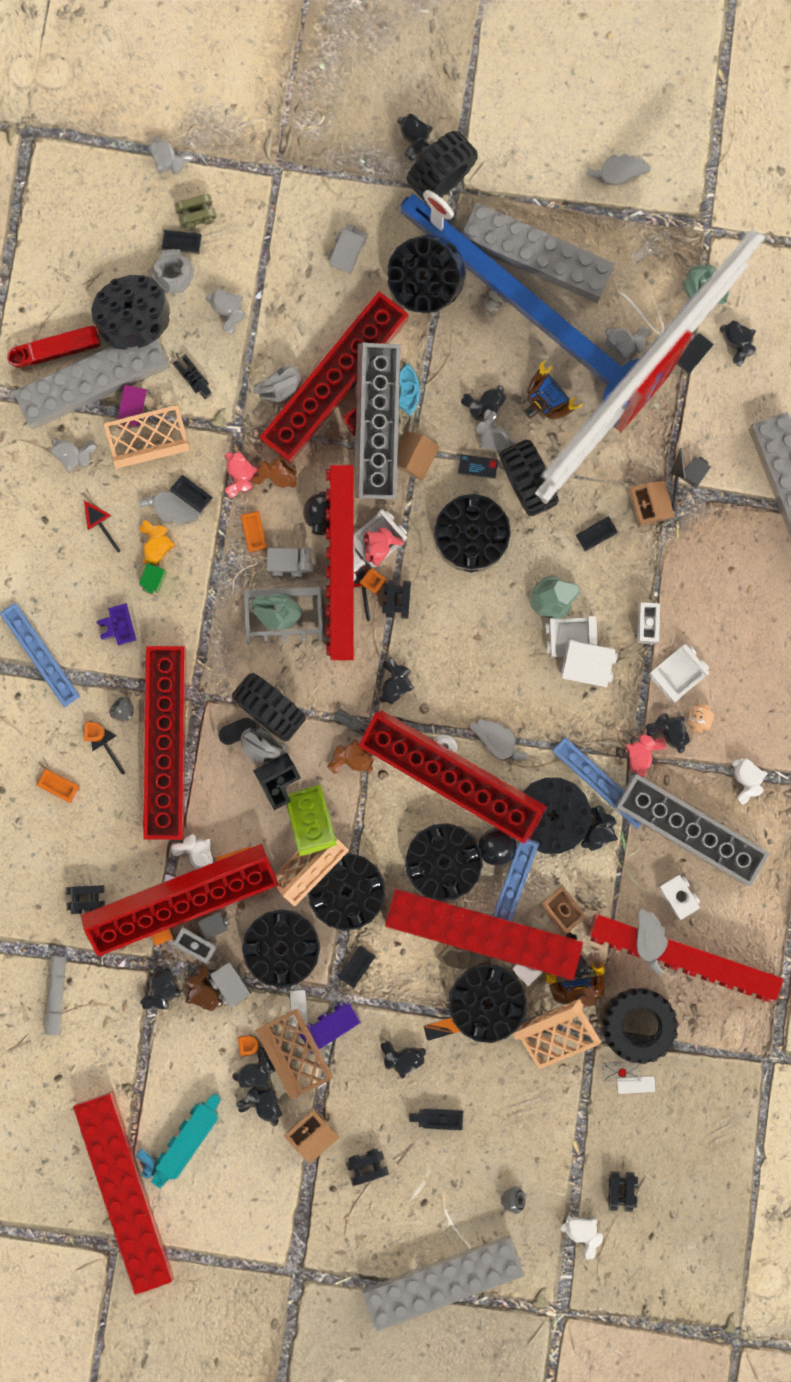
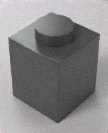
[680,456,711,489]
[198,912,230,940]

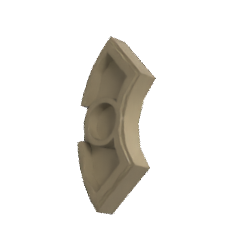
[436,945,491,969]

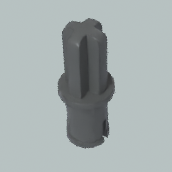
[334,709,369,735]

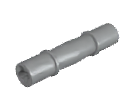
[44,956,66,1035]

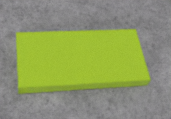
[286,784,337,856]

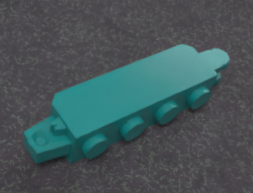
[151,1093,221,1189]

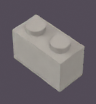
[173,927,218,964]
[210,961,252,1008]

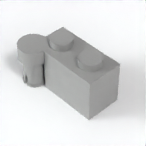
[327,224,368,274]
[267,548,313,577]

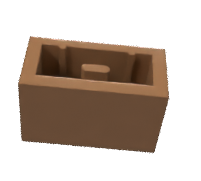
[627,481,675,528]
[284,1108,340,1163]

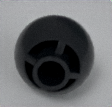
[303,491,330,536]
[478,827,517,866]

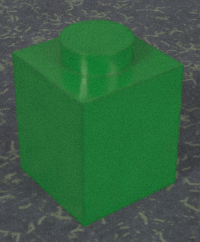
[139,563,167,595]

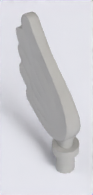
[586,154,650,186]
[138,491,204,525]
[469,719,527,761]
[637,909,668,976]

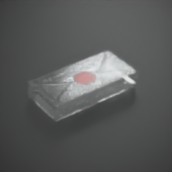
[602,1062,642,1082]

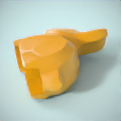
[139,520,175,566]

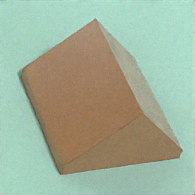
[397,430,439,481]
[539,886,586,936]

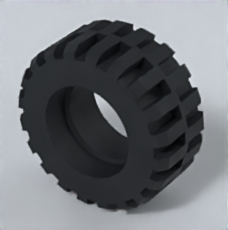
[406,131,478,202]
[500,439,559,516]
[232,673,306,742]
[602,988,679,1064]

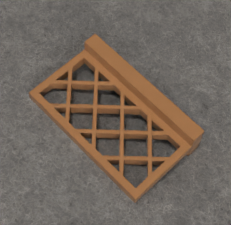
[255,1008,334,1100]

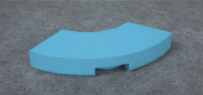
[399,363,420,416]

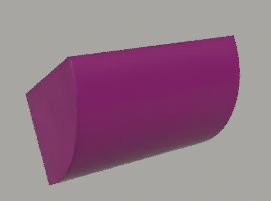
[118,385,147,428]

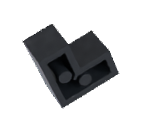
[253,753,301,810]

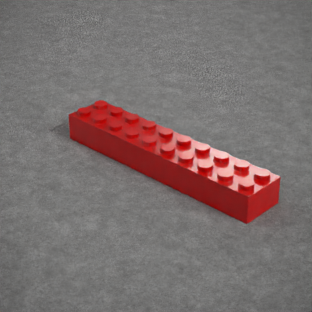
[259,291,409,465]
[326,465,354,660]
[143,646,187,840]
[358,710,547,844]
[81,843,279,957]
[385,889,584,981]
[587,914,784,1003]
[73,1091,174,1295]

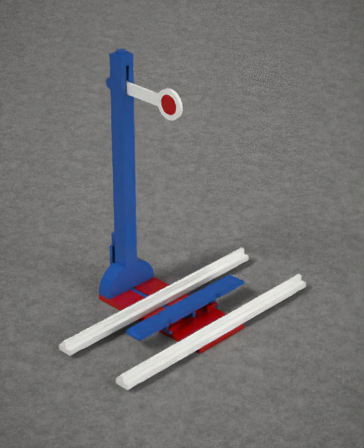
[400,190,766,504]

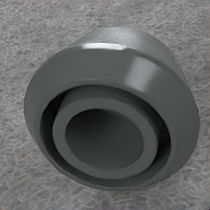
[109,696,134,721]
[501,1186,526,1214]

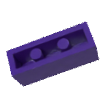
[299,1001,361,1055]

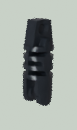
[172,354,212,400]

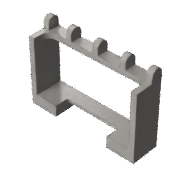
[244,587,323,644]

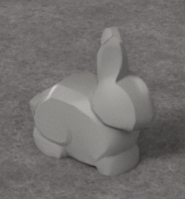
[149,136,194,174]
[206,289,245,334]
[605,326,651,361]
[475,409,516,452]
[51,438,97,473]

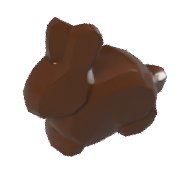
[185,965,224,1011]

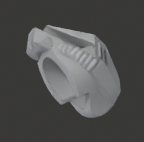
[151,249,195,294]
[253,365,302,402]
[240,727,289,766]

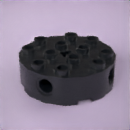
[387,234,466,313]
[91,275,170,350]
[434,494,511,573]
[522,777,591,854]
[405,823,483,901]
[308,853,385,931]
[242,909,321,988]
[448,964,527,1043]

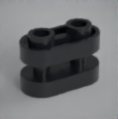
[382,579,411,619]
[65,885,105,914]
[345,1148,389,1186]
[608,1171,638,1212]

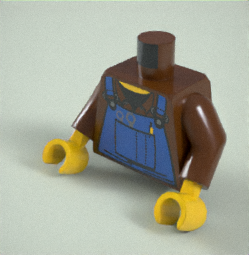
[523,360,583,420]
[545,962,605,1008]

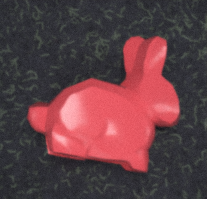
[225,452,258,498]
[363,528,404,566]
[625,734,667,778]

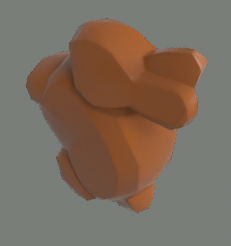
[251,455,297,488]
[327,739,374,774]

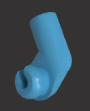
[136,1148,155,1178]

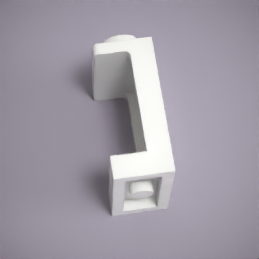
[354,509,407,569]
[546,616,597,658]
[560,638,617,687]
[648,644,710,704]

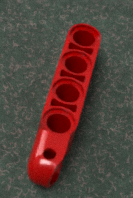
[7,326,101,368]

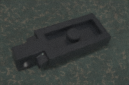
[409,1108,463,1130]

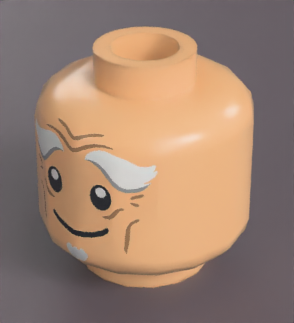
[687,704,714,734]

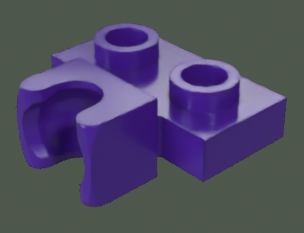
[96,603,137,646]

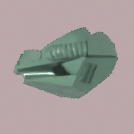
[683,265,730,304]
[530,576,580,619]
[250,593,302,630]

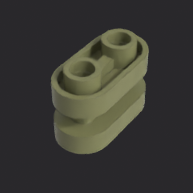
[174,194,217,230]

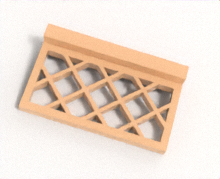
[104,405,190,469]
[275,837,349,907]
[513,999,601,1069]

